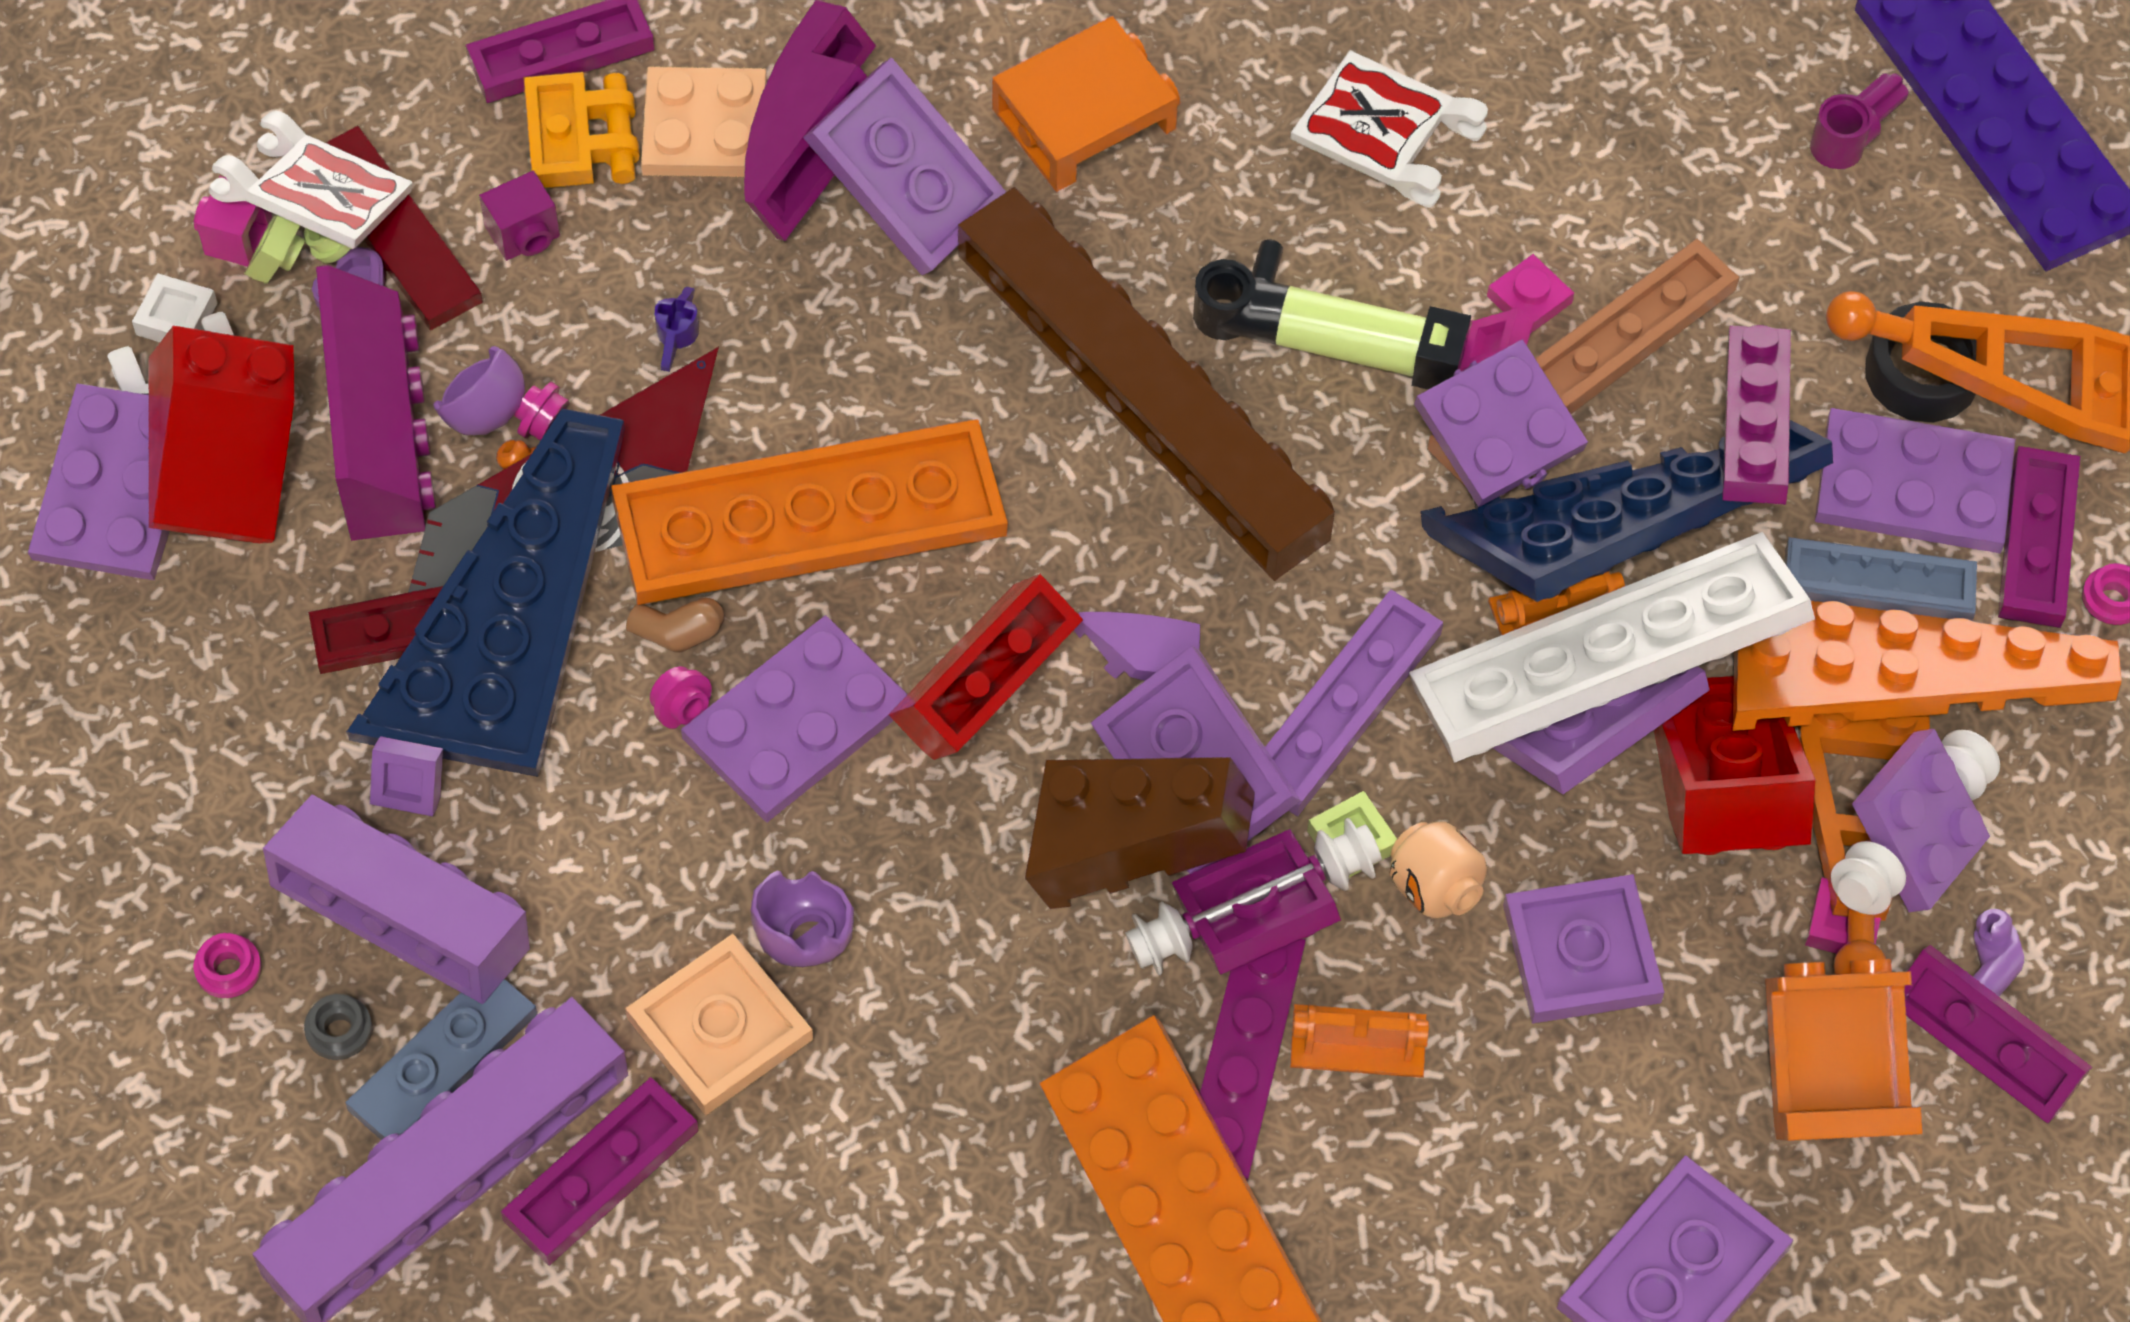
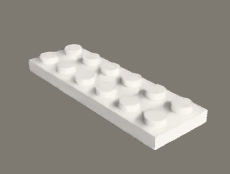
[1409,532,1815,763]

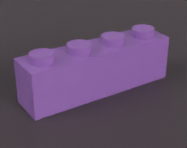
[263,795,530,1004]

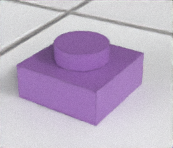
[370,737,443,816]

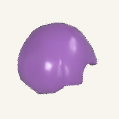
[433,346,525,435]
[751,871,854,967]

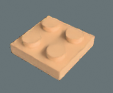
[641,67,767,177]
[625,934,813,1116]

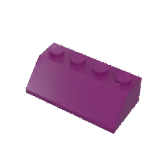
[316,265,436,541]

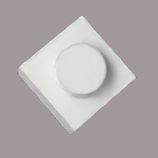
[132,273,217,342]

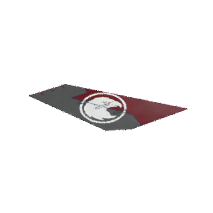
[408,347,719,593]

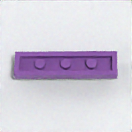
[1265,589,1443,817]

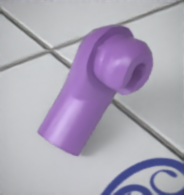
[1973,909,2024,997]

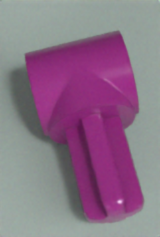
[1810,73,1909,169]

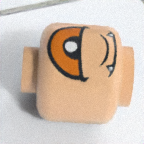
[1390,821,1487,918]

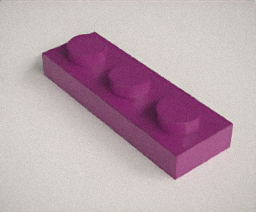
[465,0,655,103]
[1998,446,2081,628]
[1904,945,2092,1124]
[501,1077,699,1266]

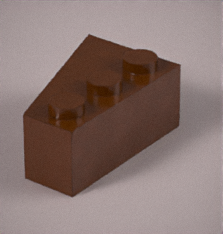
[1025,757,1255,909]

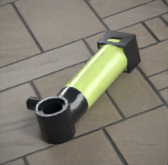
[1193,239,1472,390]

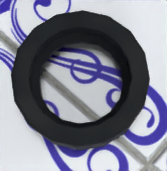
[1865,301,1977,423]

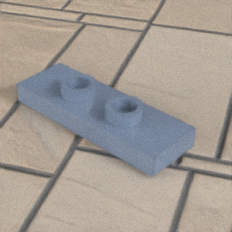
[1784,537,1977,621]
[345,979,538,1140]

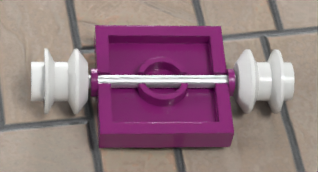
[1125,818,1382,975]

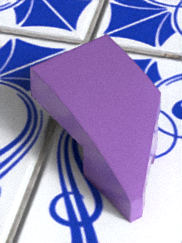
[1074,612,1200,681]

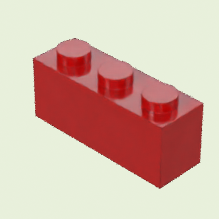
[888,574,1083,760]

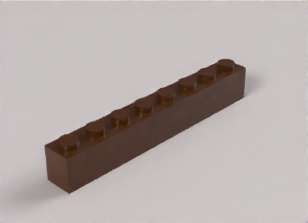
[958,187,1335,581]

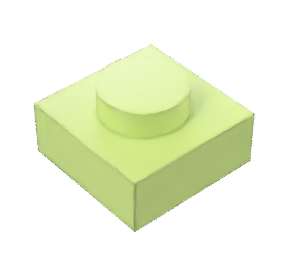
[244,214,305,283]
[1307,791,1397,878]

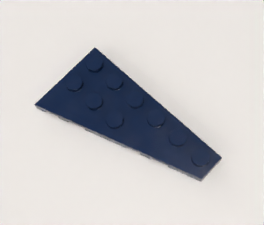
[346,408,625,777]
[1420,420,1833,602]

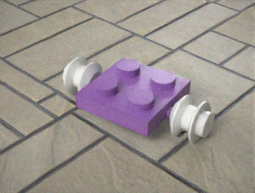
[1831,729,2000,915]

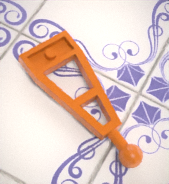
[1826,291,2130,454]
[1797,713,1930,975]

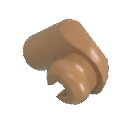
[626,597,724,653]

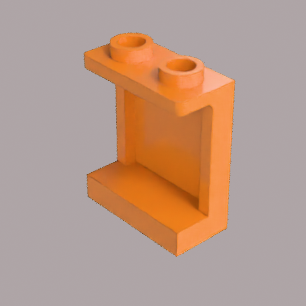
[992,16,1180,192]
[1765,959,1923,1141]

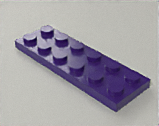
[1855,0,2130,272]

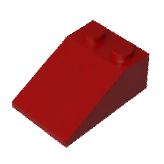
[148,325,294,544]
[1654,676,1816,855]

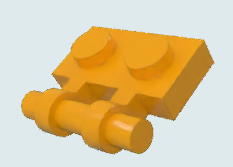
[524,72,640,188]

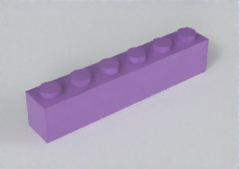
[253,997,629,1322]

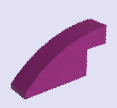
[744,0,876,241]

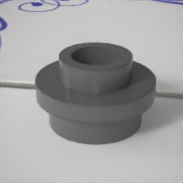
[304,994,372,1060]

